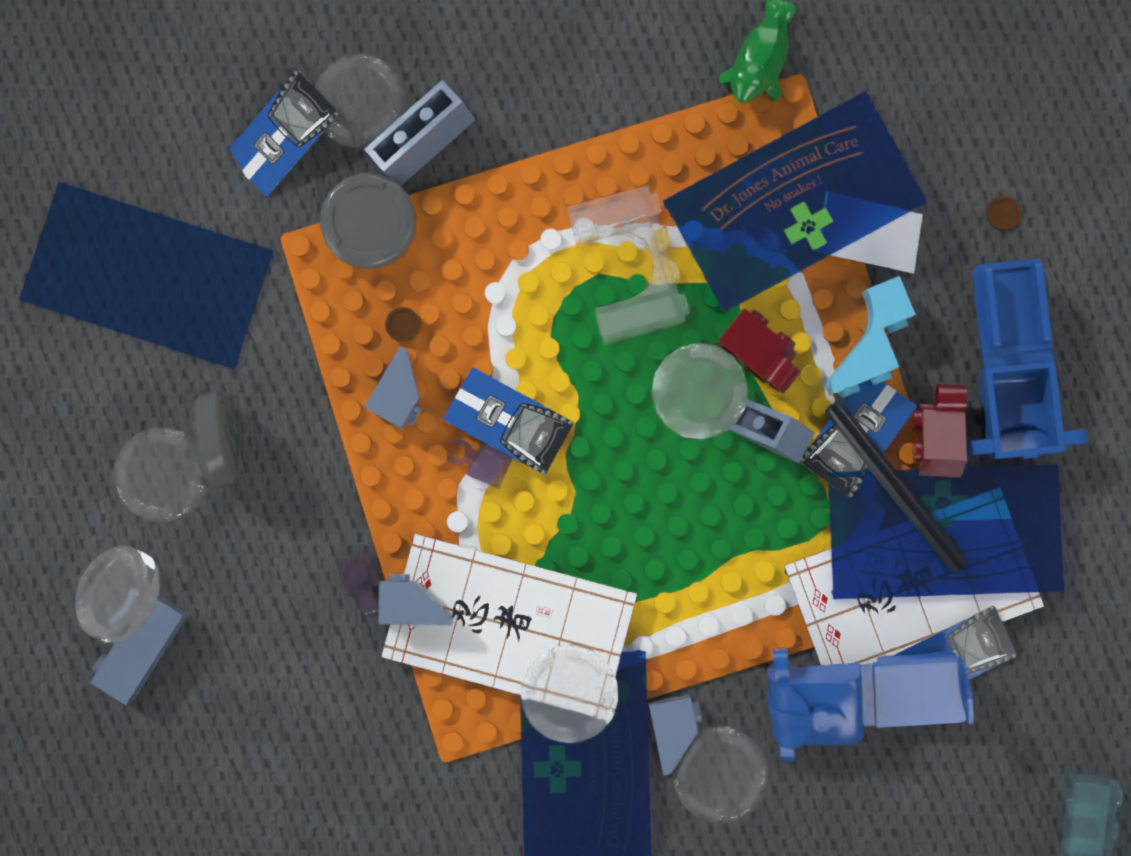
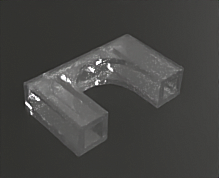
[567,185,689,345]

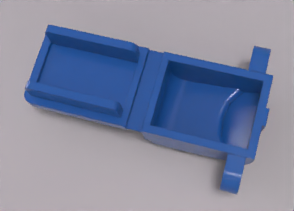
[966,259,1089,459]
[767,649,973,762]

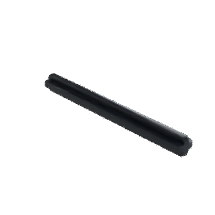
[825,400,968,574]

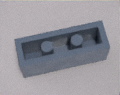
[364,80,476,186]
[90,592,189,705]

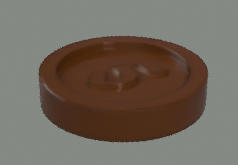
[986,196,1021,231]
[385,307,420,342]

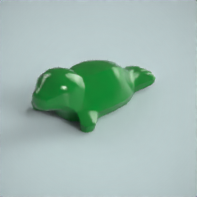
[719,0,798,104]

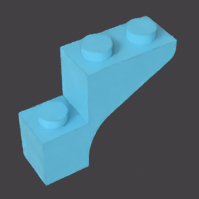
[826,276,916,398]

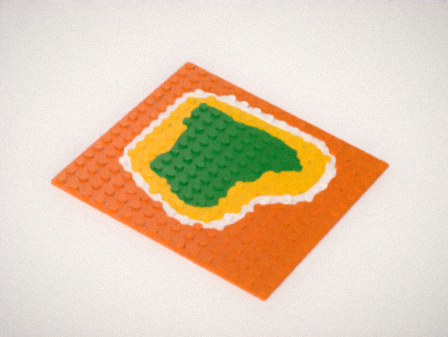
[281,74,943,762]

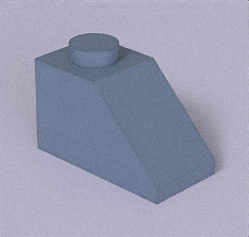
[364,346,422,430]
[726,397,815,463]
[378,574,453,625]
[648,694,702,776]

